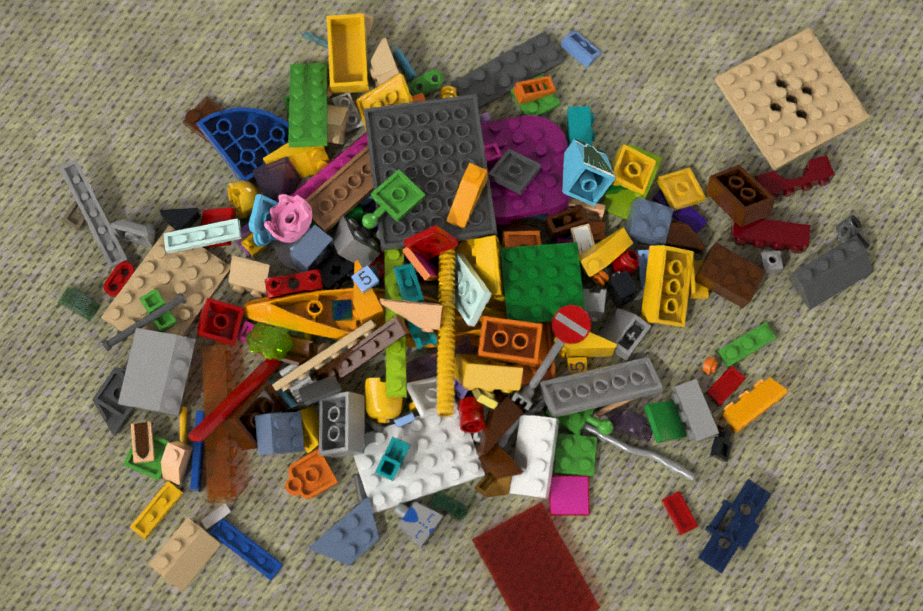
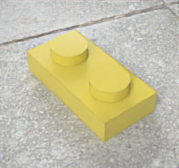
[471,388,498,409]

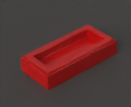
[705,366,746,407]
[661,491,698,536]

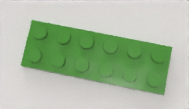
[288,62,328,148]

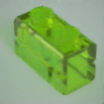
[245,322,293,361]

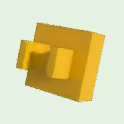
[241,233,268,258]

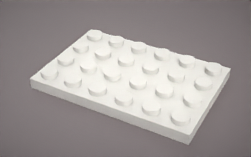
[354,403,485,514]

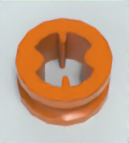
[591,270,609,287]

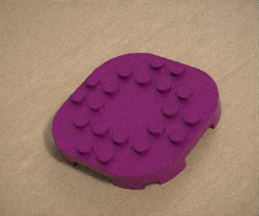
[481,115,573,225]

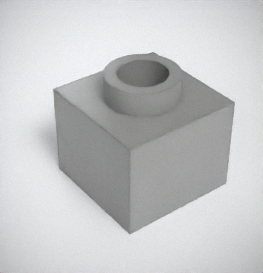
[759,251,783,274]

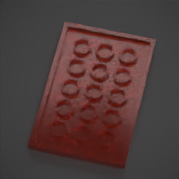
[472,502,600,611]

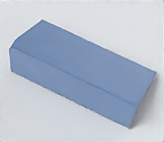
[560,30,602,68]

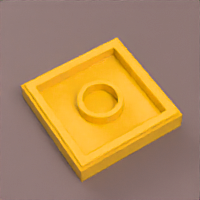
[656,167,707,211]

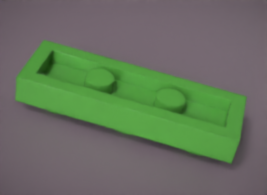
[717,322,776,368]

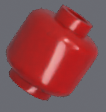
[611,249,640,276]

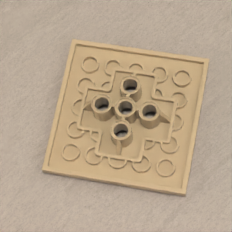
[715,27,870,171]

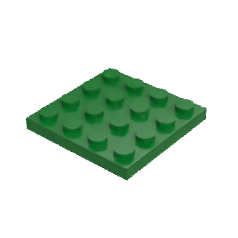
[500,242,584,323]

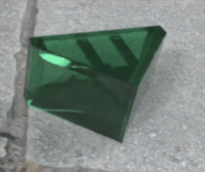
[58,287,101,321]

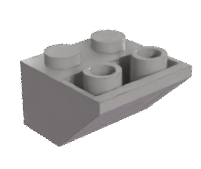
[333,216,381,268]
[598,308,651,361]

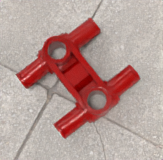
[264,269,323,299]

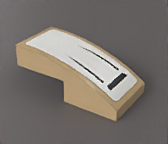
[570,223,595,268]

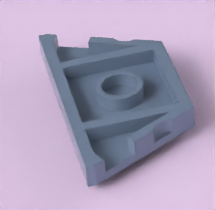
[309,497,380,566]

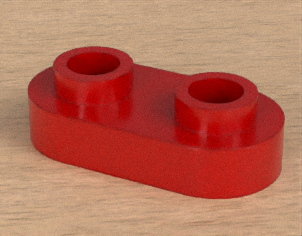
[103,262,135,297]

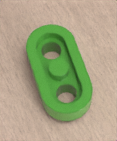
[408,70,443,96]

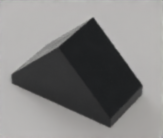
[160,208,201,231]

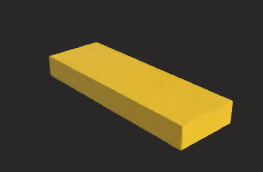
[130,481,184,540]

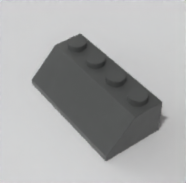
[789,235,873,310]

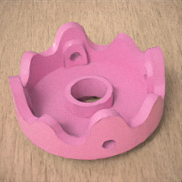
[264,194,312,243]

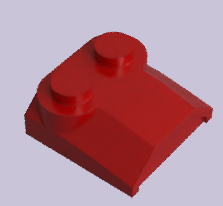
[197,297,244,346]

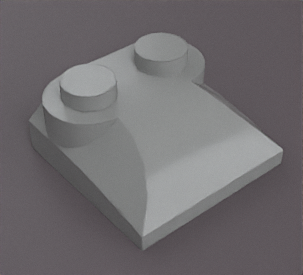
[110,218,157,248]

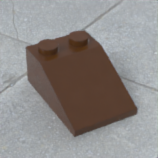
[222,380,289,450]

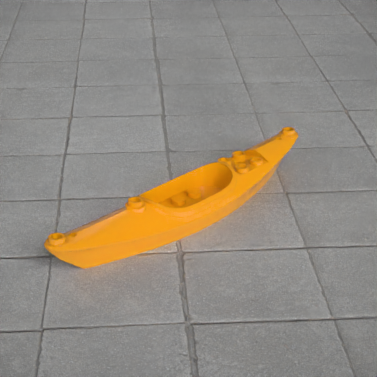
[242,288,489,348]

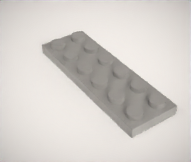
[539,357,663,418]

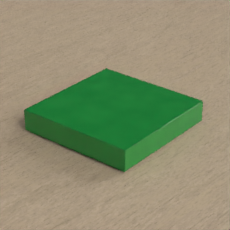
[644,400,687,443]

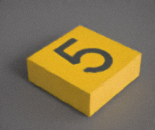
[567,357,587,375]

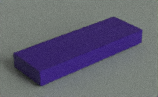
[653,189,707,234]

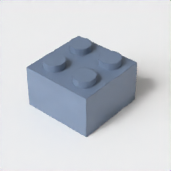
[625,197,674,246]
[290,225,334,272]
[255,412,304,456]

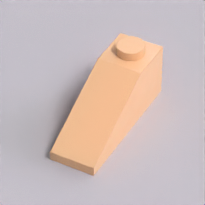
[380,298,442,332]

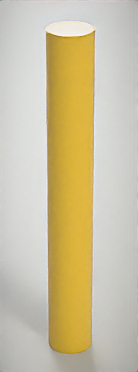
[179,407,188,445]

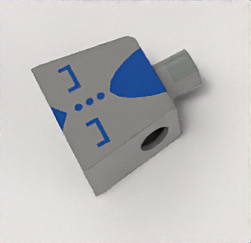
[394,502,443,549]

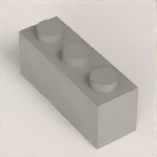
[671,379,719,444]

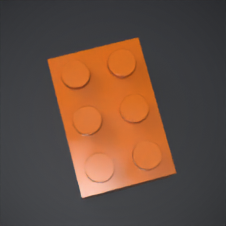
[477,316,542,366]

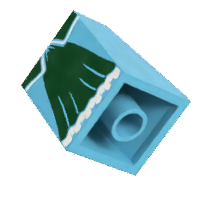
[562,139,615,206]

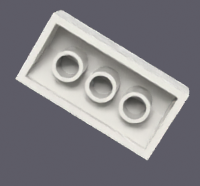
[509,415,559,499]

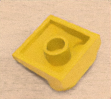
[611,144,656,195]

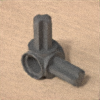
[836,215,870,249]

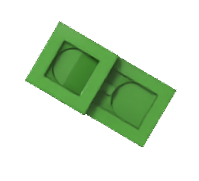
[139,289,178,332]

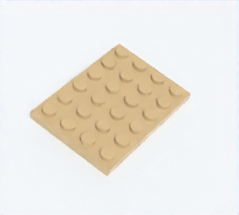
[101,226,231,339]

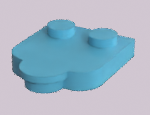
[249,194,279,246]

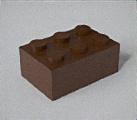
[706,164,775,227]
[695,243,766,308]

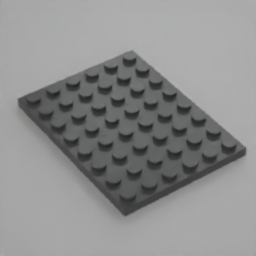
[364,94,497,251]

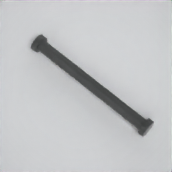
[102,292,187,351]

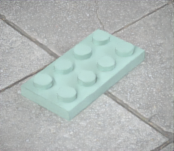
[454,253,491,327]

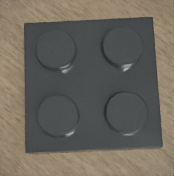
[488,148,541,195]

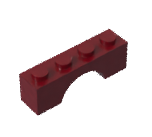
[755,155,835,200]

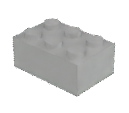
[319,392,365,458]

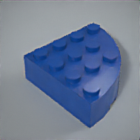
[196,107,289,181]

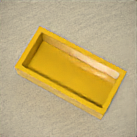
[327,13,369,94]

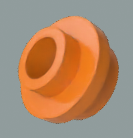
[703,357,718,376]

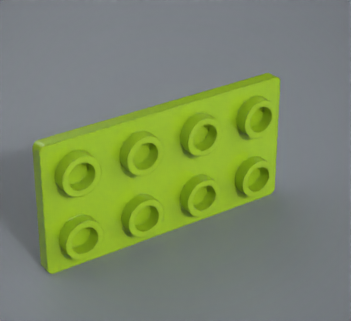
[602,144,663,220]

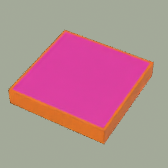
[402,247,439,281]

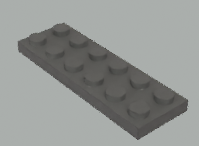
[451,31,565,110]

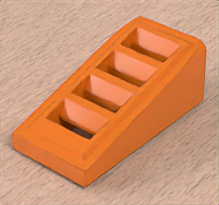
[513,75,556,105]

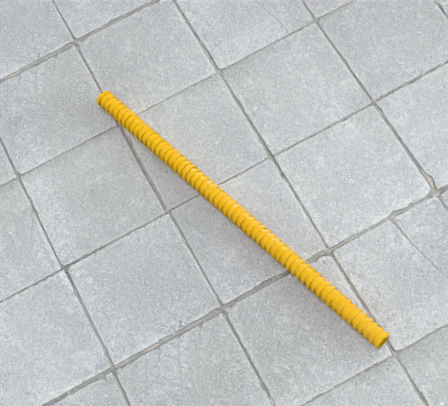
[436,86,457,417]

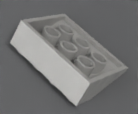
[118,328,196,417]

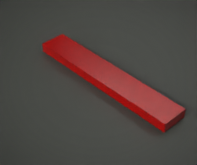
[188,358,281,442]

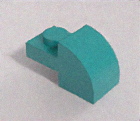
[375,436,411,481]

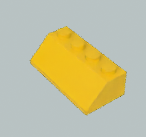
[641,245,694,328]

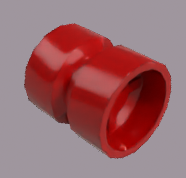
[458,397,485,433]

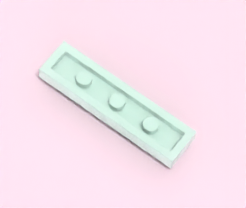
[164,218,242,254]

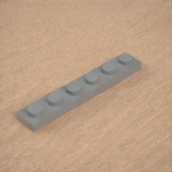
[59,159,128,269]

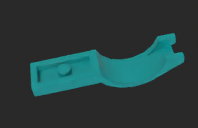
[393,263,438,350]

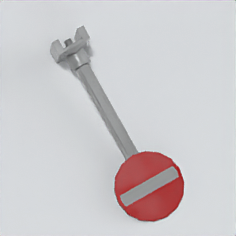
[511,305,591,410]

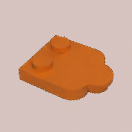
[285,448,339,499]

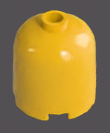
[365,378,403,423]

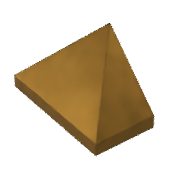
[474,473,512,498]

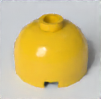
[228,180,261,219]

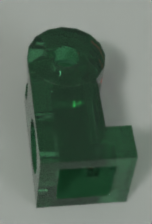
[429,491,467,522]

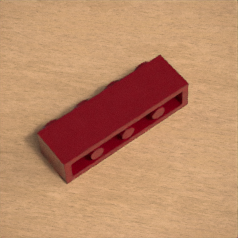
[730,219,811,254]

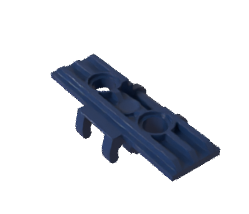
[698,479,772,574]

